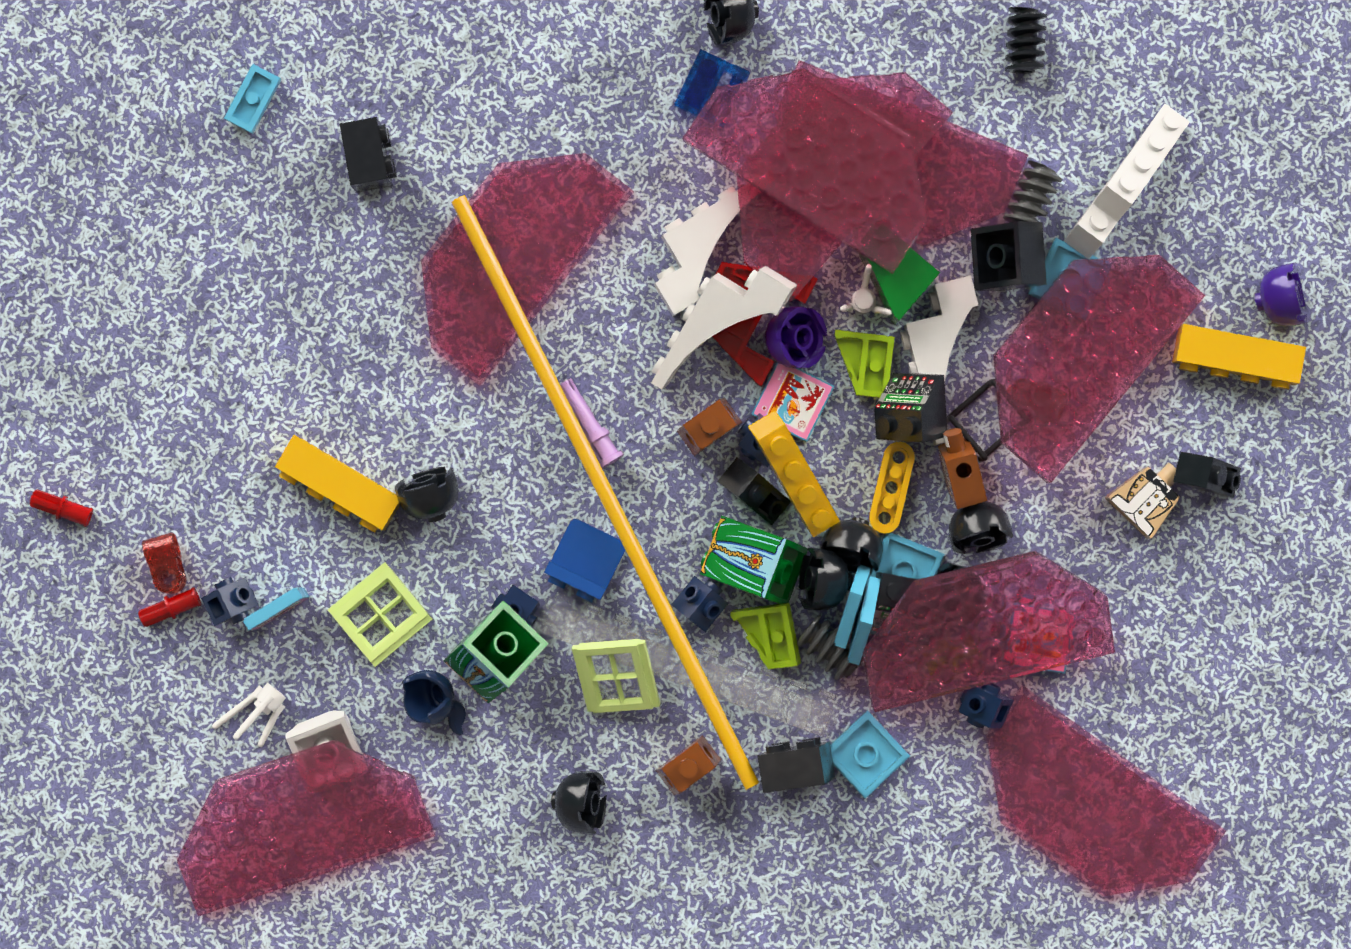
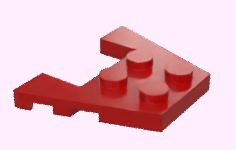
[712,262,818,387]

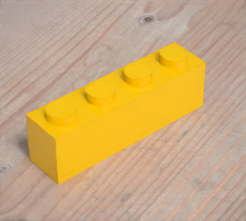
[1172,324,1306,390]
[748,411,840,537]
[275,435,400,533]

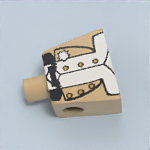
[1105,462,1180,539]

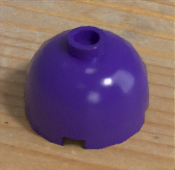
[1255,263,1307,326]
[765,306,827,368]

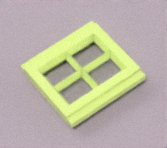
[327,562,433,667]
[572,639,661,713]

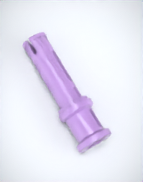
[560,378,624,469]

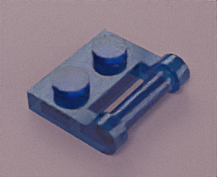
[674,49,751,129]

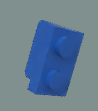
[544,519,625,603]

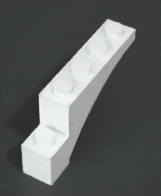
[1064,104,1190,259]
[654,170,776,316]
[651,266,797,389]
[900,275,979,446]

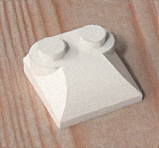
[286,710,368,791]

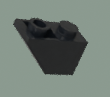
[1173,451,1241,498]
[718,457,791,525]

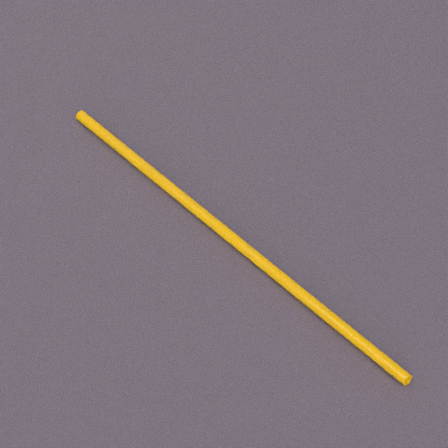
[451,195,759,790]

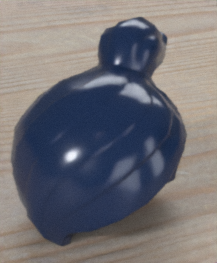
[402,670,466,736]

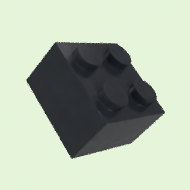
[339,117,397,193]
[970,221,1047,291]
[757,737,835,793]

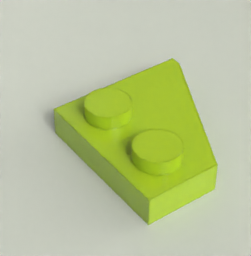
[834,330,895,398]
[730,603,801,669]

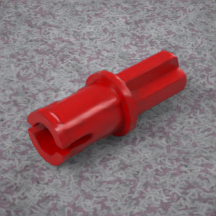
[30,490,94,527]
[138,587,202,627]

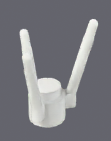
[840,264,892,315]
[212,682,286,747]

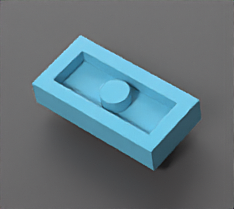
[224,64,282,134]

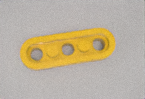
[869,442,915,534]

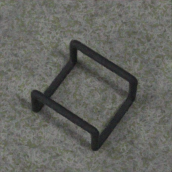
[947,379,1030,462]

